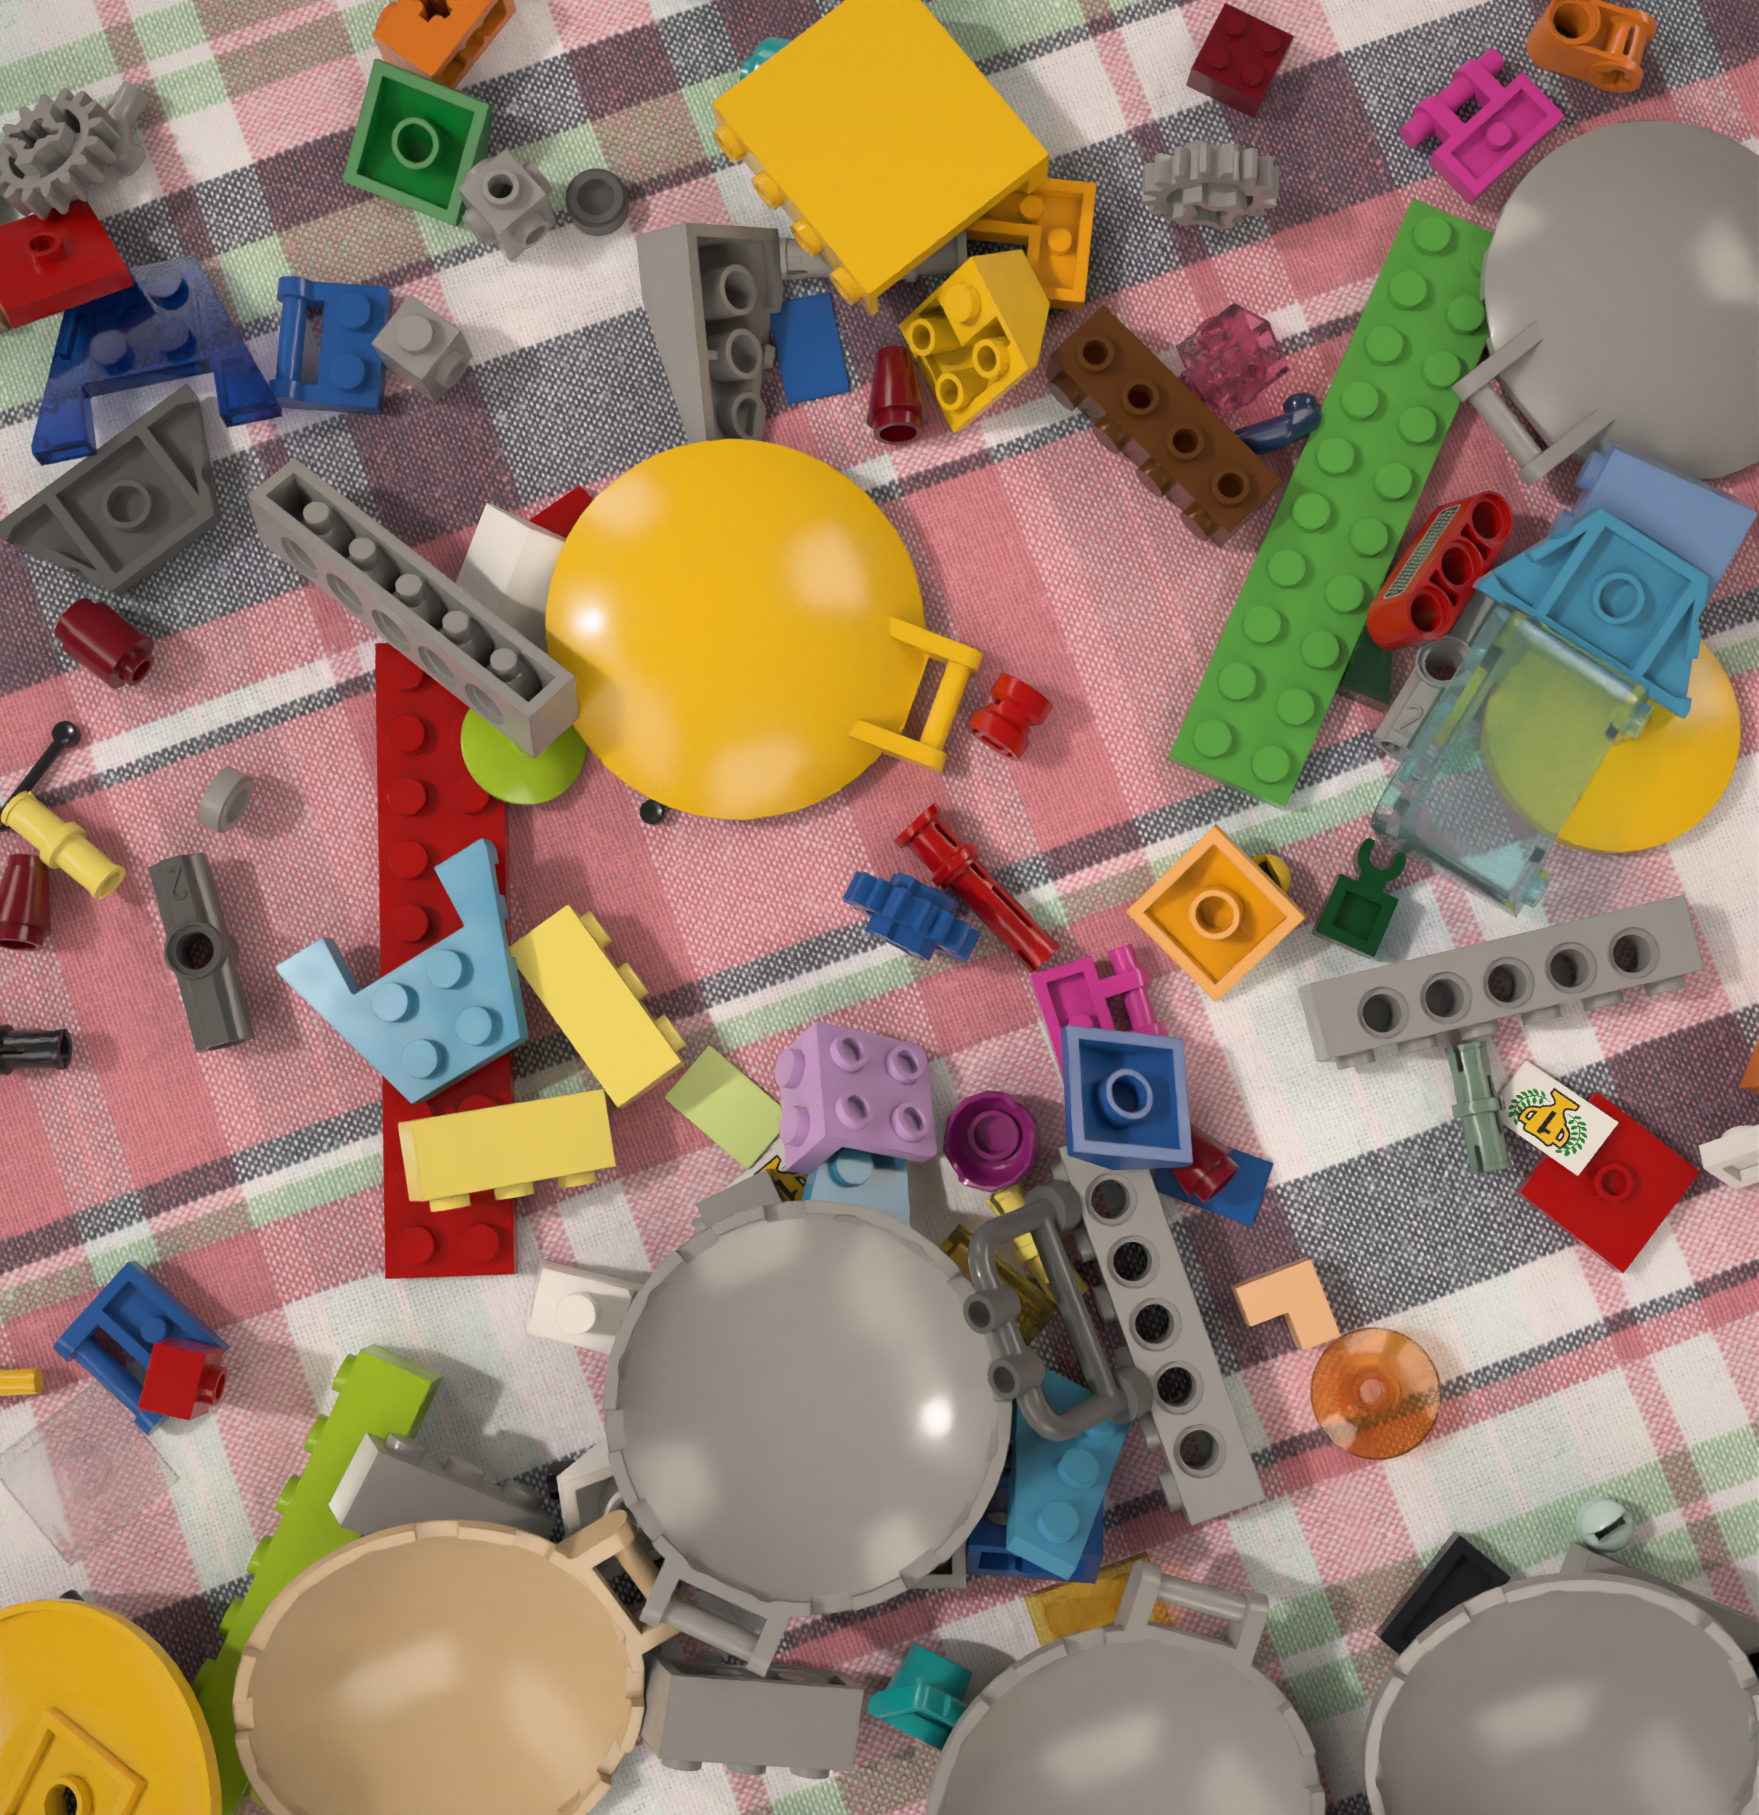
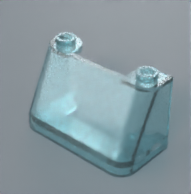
[1371,601,1654,918]

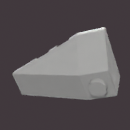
[636,223,784,444]

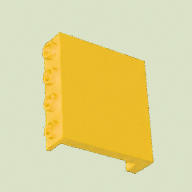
[712,0,1050,317]

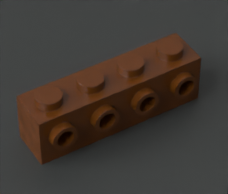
[1045,305,1283,548]

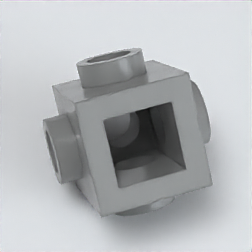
[458,149,557,262]

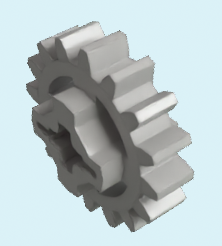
[0,88,120,219]
[1142,140,1280,230]

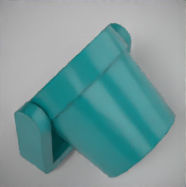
[867,1642,972,1751]

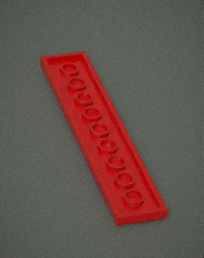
[375,643,518,1279]

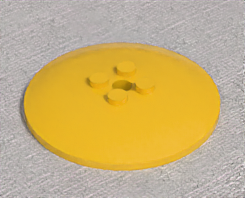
[0,1598,222,1815]

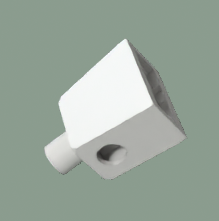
[524,1259,644,1355]

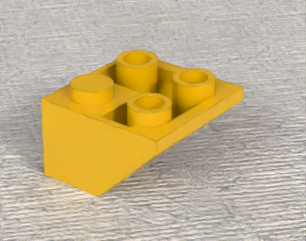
[898,249,1050,433]

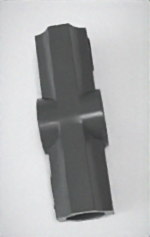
[148,852,255,1053]

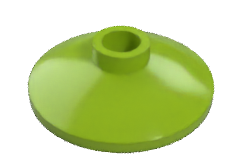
[460,708,586,805]

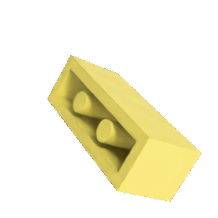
[509,904,687,1108]
[398,1089,616,1212]

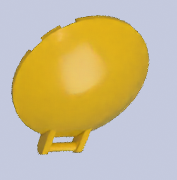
[545,439,984,820]

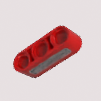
[1367,490,1514,651]

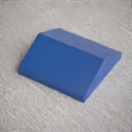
[1061,1025,1193,1170]

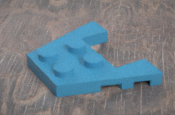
[275,838,529,1104]

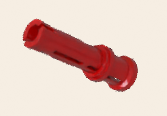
[894,803,1061,974]

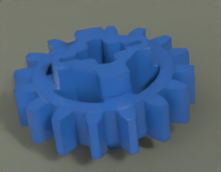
[842,871,980,963]

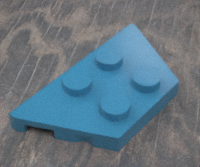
[1472,508,1710,719]

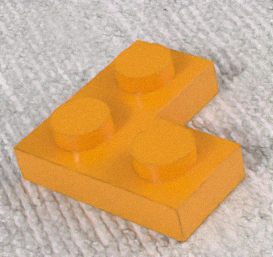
[966,178,1097,311]

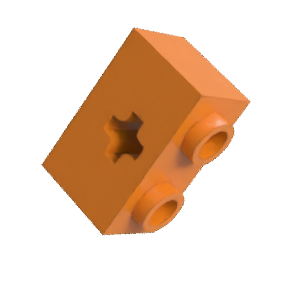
[372,0,516,89]

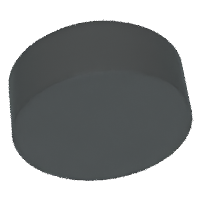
[565,168,629,236]

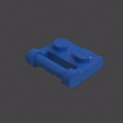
[267,276,393,415]
[53,1261,230,1436]

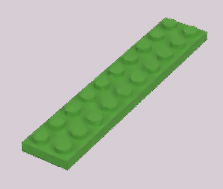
[1167,199,1493,810]

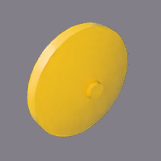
[1482,628,1741,855]

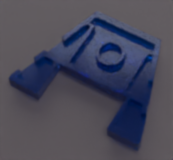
[31,255,283,466]

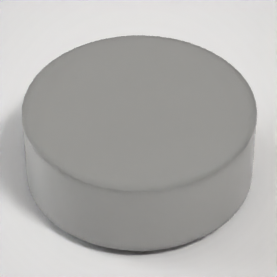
[198,766,253,833]

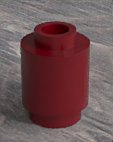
[55,598,154,689]

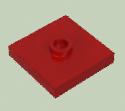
[0,199,134,329]
[1515,1092,1700,1274]

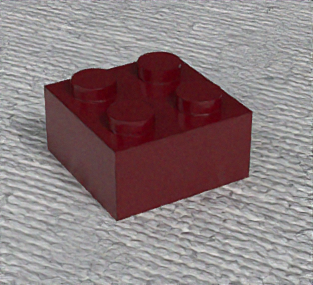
[1186,3,1294,118]

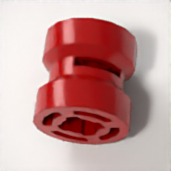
[966,673,1053,761]

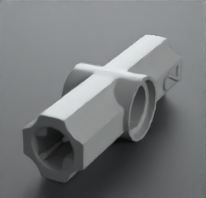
[1373,590,1514,767]

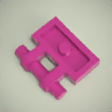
[1399,48,1565,205]
[1029,944,1169,1084]

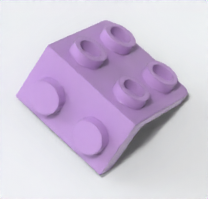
[775,1021,937,1175]

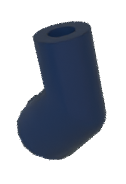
[1234,392,1322,456]

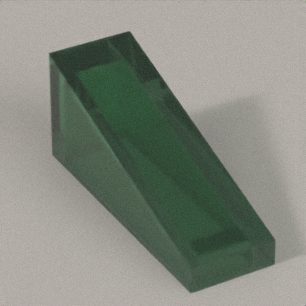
[1335,578,1392,712]

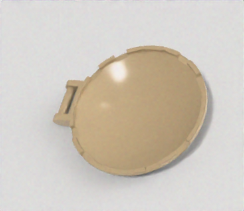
[232,1510,694,1815]

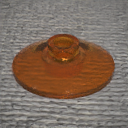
[1310,1327,1442,1460]

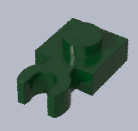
[1311,838,1406,959]

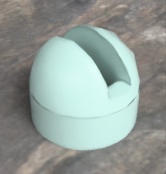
[1576,1497,1634,1553]

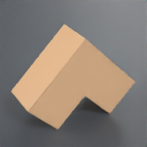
[1230,1257,1341,1351]

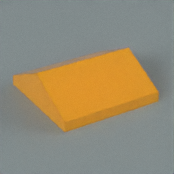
[1126,824,1307,1002]

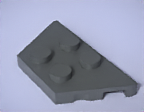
[0,383,221,596]

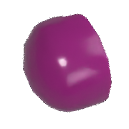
[943,1090,1041,1193]

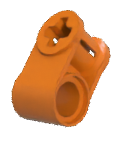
[1526,0,1658,93]

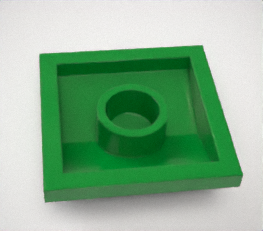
[342,59,493,226]

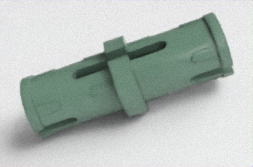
[1445,1041,1512,1175]

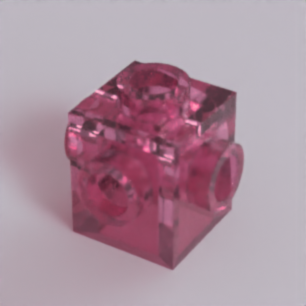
[1175,303,1289,415]

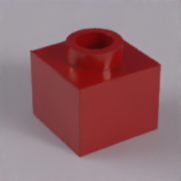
[138,1337,227,1421]

